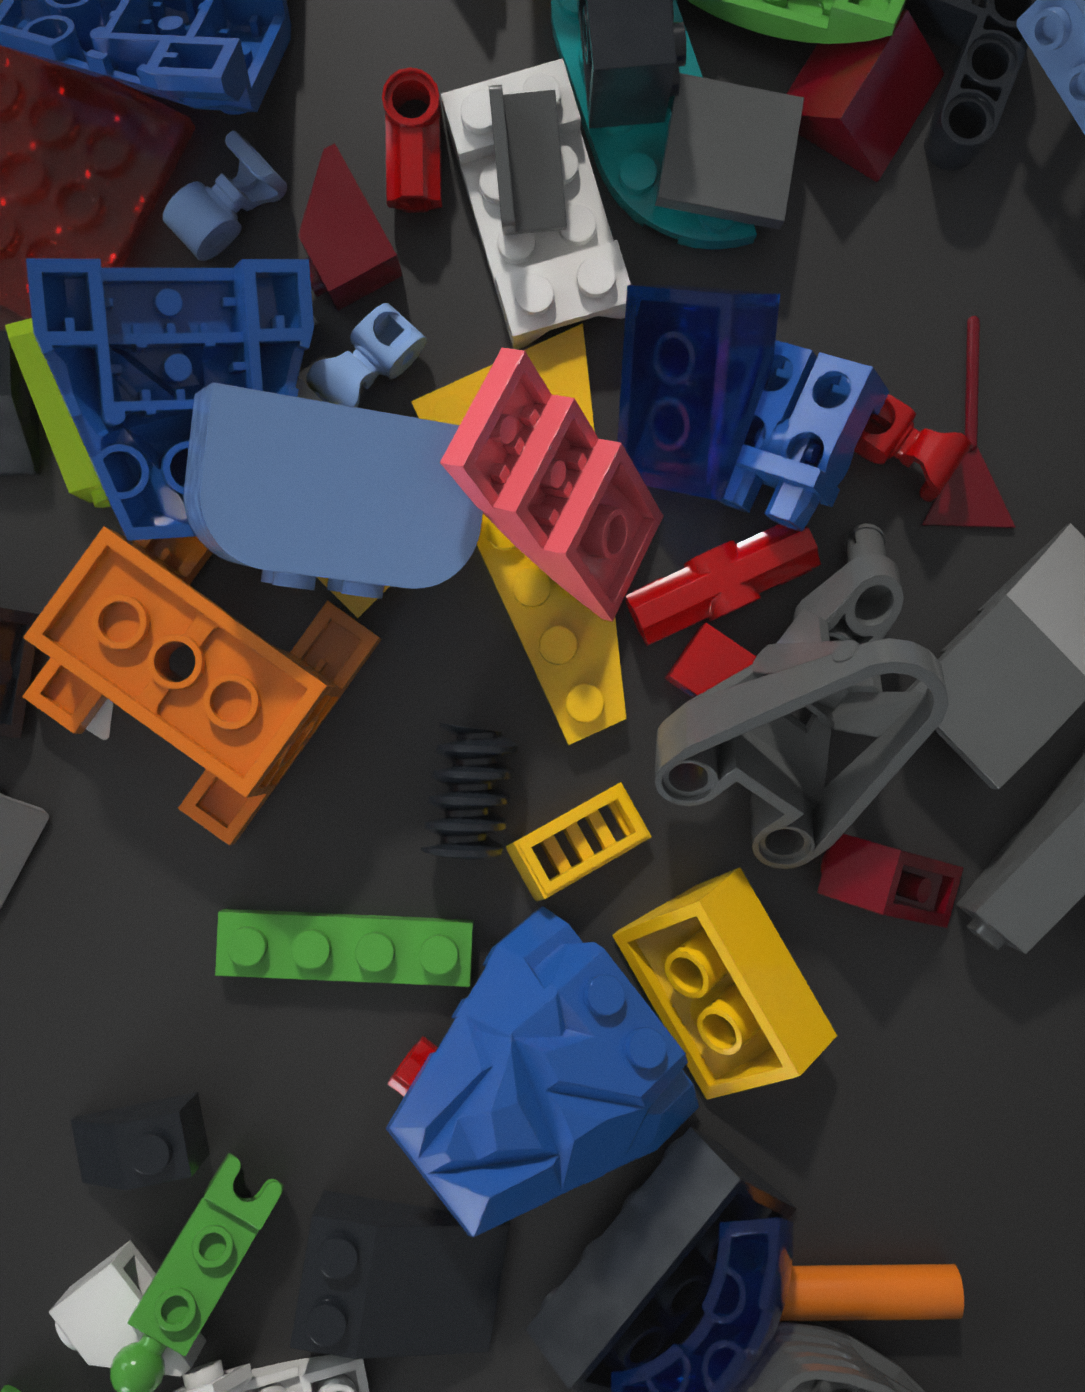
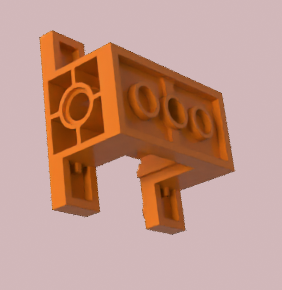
[22,526,382,846]

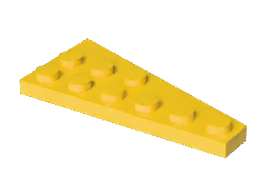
[411,323,626,745]

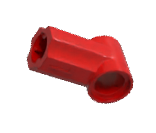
[382,67,443,213]

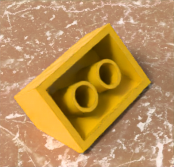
[612,867,837,1100]

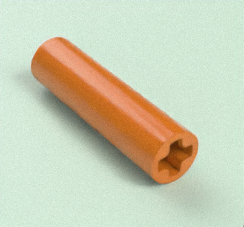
[761,1264,964,1322]

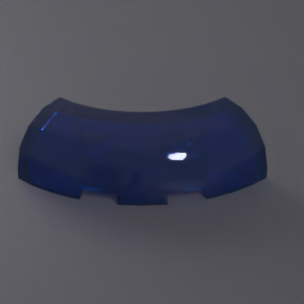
[611,1217,793,1392]

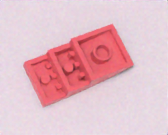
[440,348,663,622]

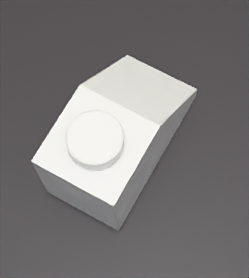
[49,1240,206,1377]

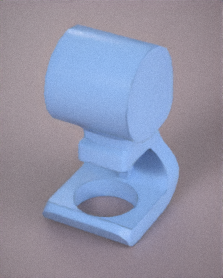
[163,130,287,261]
[306,303,427,407]

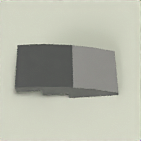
[905,523,1085,789]

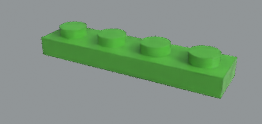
[215,909,474,987]

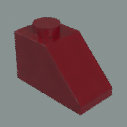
[298,143,403,311]
[817,833,964,928]

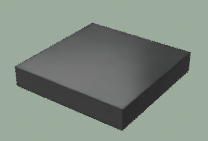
[655,73,804,230]

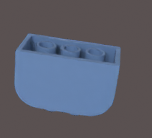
[183,382,483,599]

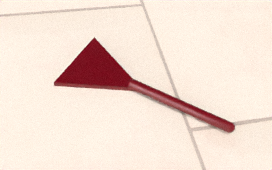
[921,316,1015,528]

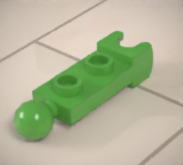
[110,1153,284,1392]

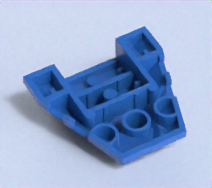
[0,0,291,115]
[26,258,314,541]
[386,906,699,1237]

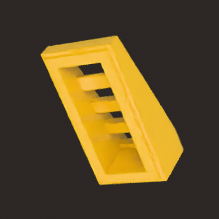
[506,782,652,901]

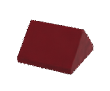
[787,10,945,183]

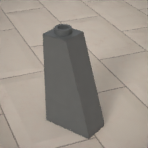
[956,746,1085,954]

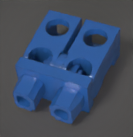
[711,336,890,532]

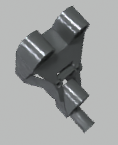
[655,523,949,869]

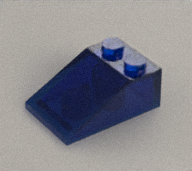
[617,285,780,500]

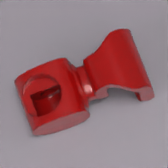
[854,394,972,502]

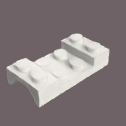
[441,58,636,349]

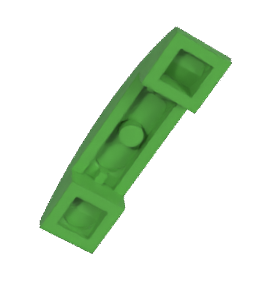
[687,0,907,44]

